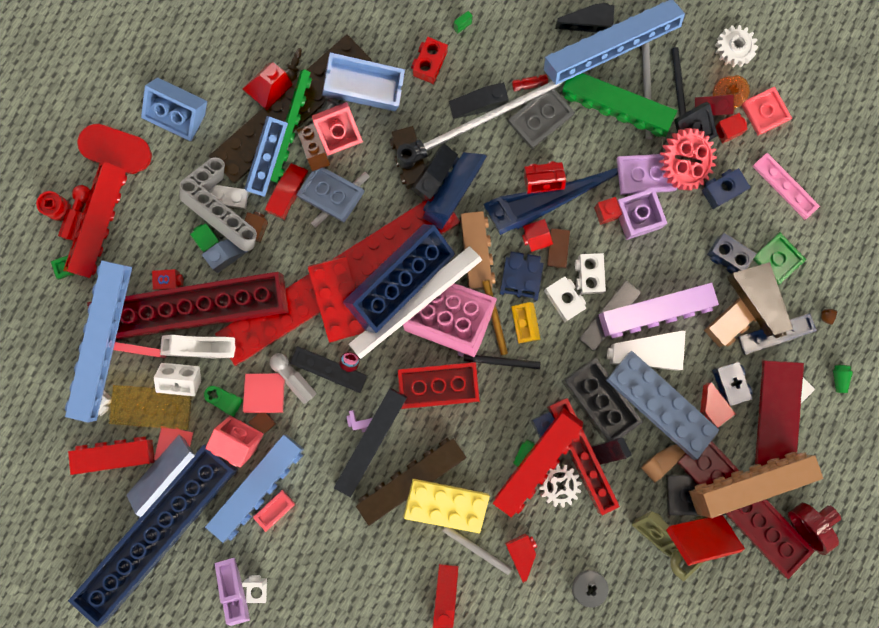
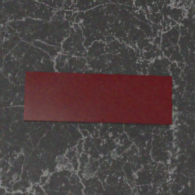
[755,360,804,466]

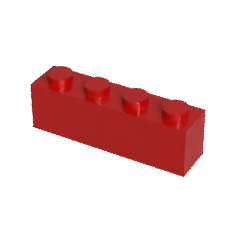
[68,436,155,475]

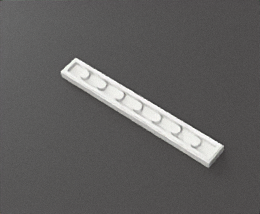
[349,246,482,359]

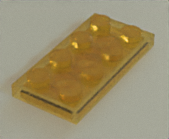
[109,385,192,430]

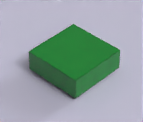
[454,11,473,34]
[51,255,74,280]

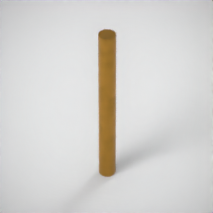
[482,279,508,355]

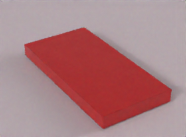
[666,515,745,566]

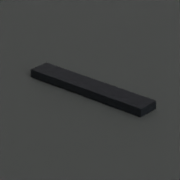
[334,387,407,498]

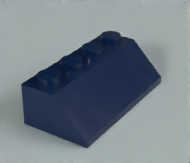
[423,152,487,230]

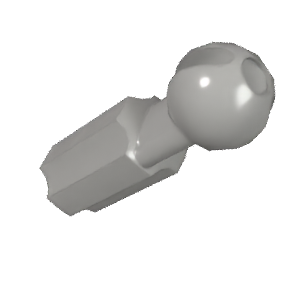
[270,353,317,404]

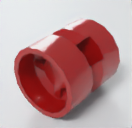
[36,191,71,221]

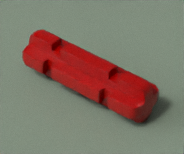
[512,74,548,91]

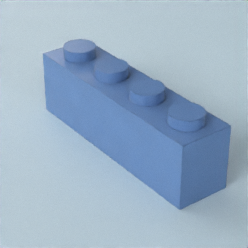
[244,116,288,197]

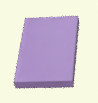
[617,154,677,195]

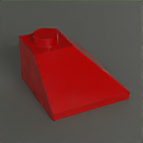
[242,62,293,110]

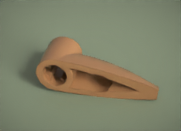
[641,444,686,483]

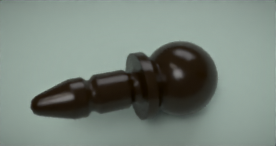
[284,48,302,82]

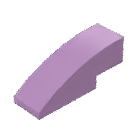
[215,558,250,626]

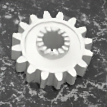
[715,25,758,67]

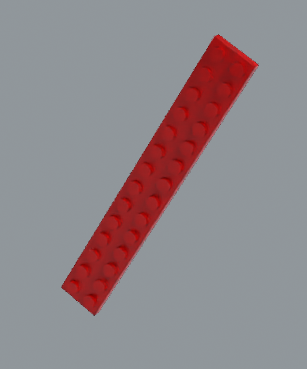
[215,196,460,366]

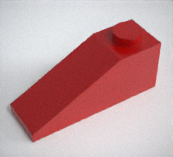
[433,564,459,628]

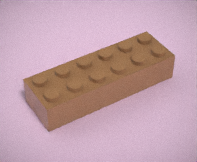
[689,452,824,518]

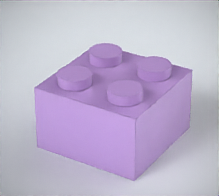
[618,188,667,240]

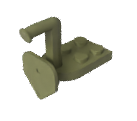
[632,511,704,581]

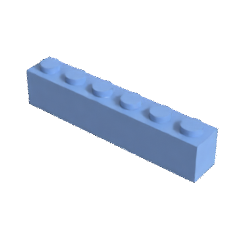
[205,434,304,542]

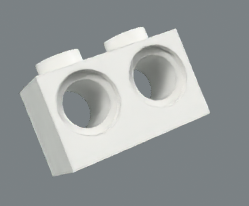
[575,253,606,295]
[154,363,201,396]

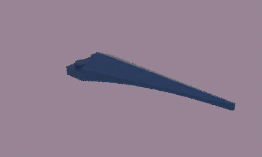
[483,168,618,235]

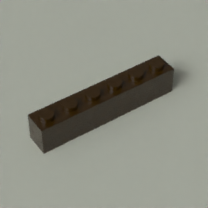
[356,437,467,526]

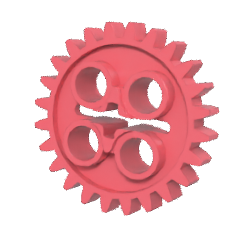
[659,128,717,190]

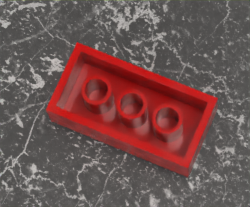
[308,256,365,343]
[398,362,480,409]

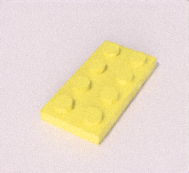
[403,479,490,533]

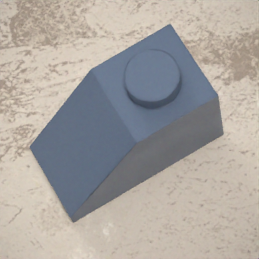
[202,239,248,273]

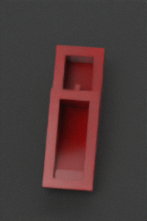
[265,163,308,220]

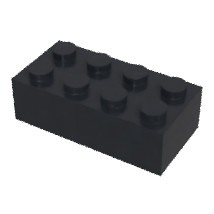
[561,358,643,442]

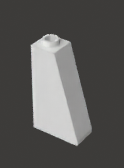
[607,331,685,371]

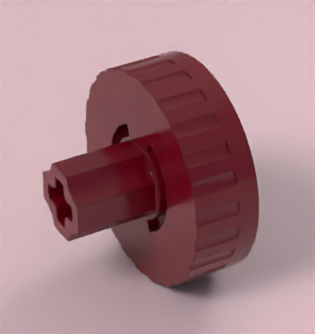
[788,502,841,555]

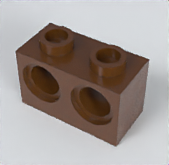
[297,123,330,172]

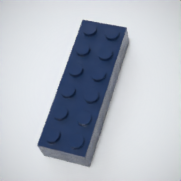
[343,224,455,333]

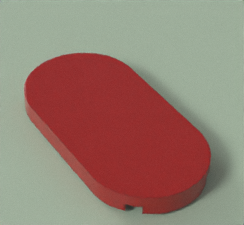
[77,124,152,174]

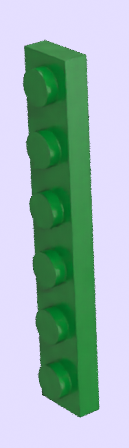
[270,69,312,182]

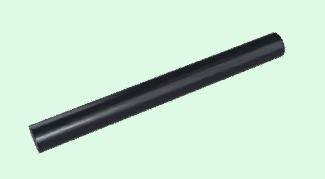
[671,47,686,116]
[464,354,541,369]

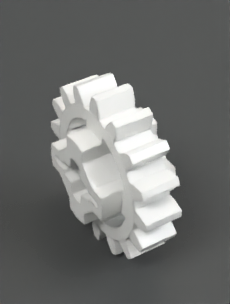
[538,464,582,507]

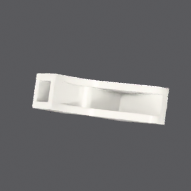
[160,335,235,359]

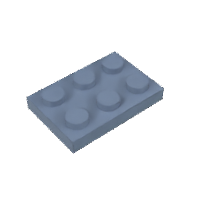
[296,168,364,223]

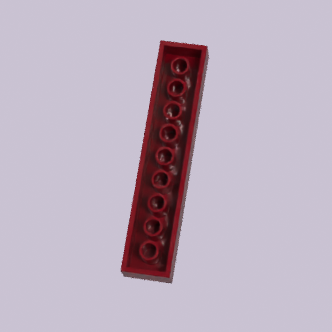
[87,272,289,340]

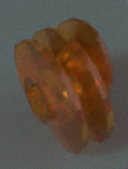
[713,75,750,109]

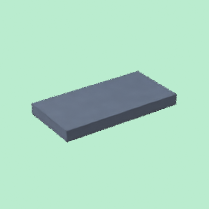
[126,435,195,517]

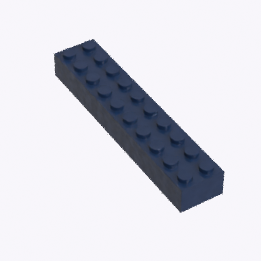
[68,444,238,628]

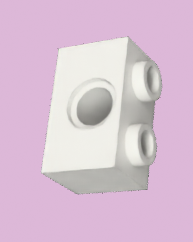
[544,277,586,322]

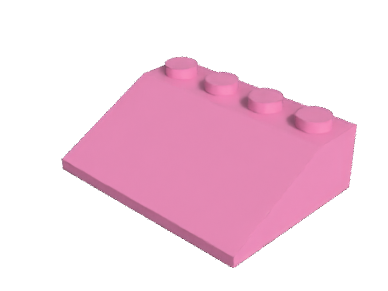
[403,283,497,357]

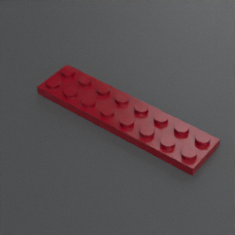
[677,441,815,579]

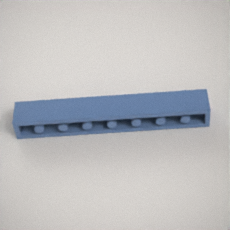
[544,0,685,85]
[65,260,132,422]

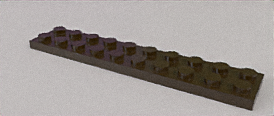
[209,34,372,184]

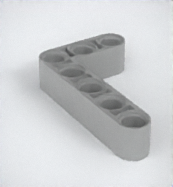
[179,157,257,251]

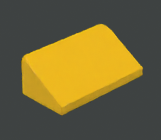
[511,302,541,344]

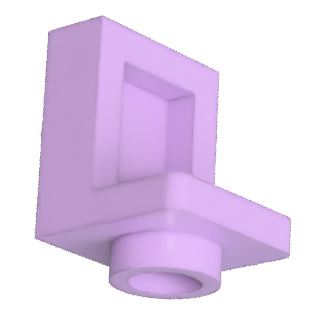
[347,410,373,432]

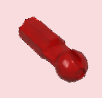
[58,185,90,241]

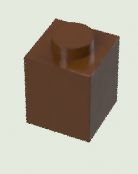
[244,212,268,243]

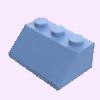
[141,78,207,141]

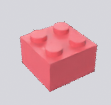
[312,102,363,156]
[205,416,264,468]

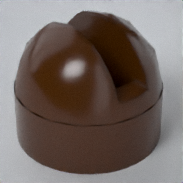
[821,309,837,325]

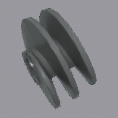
[572,570,609,608]

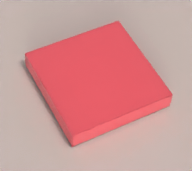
[741,86,792,136]
[243,373,285,413]

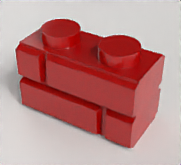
[524,161,566,194]

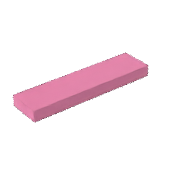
[752,153,820,220]

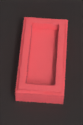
[253,490,295,532]

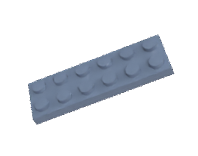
[606,351,719,460]

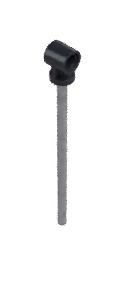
[397,81,565,169]

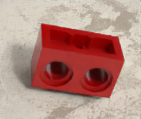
[411,37,448,84]

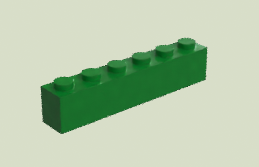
[562,73,678,137]

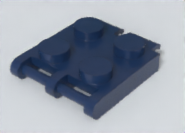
[500,251,544,301]

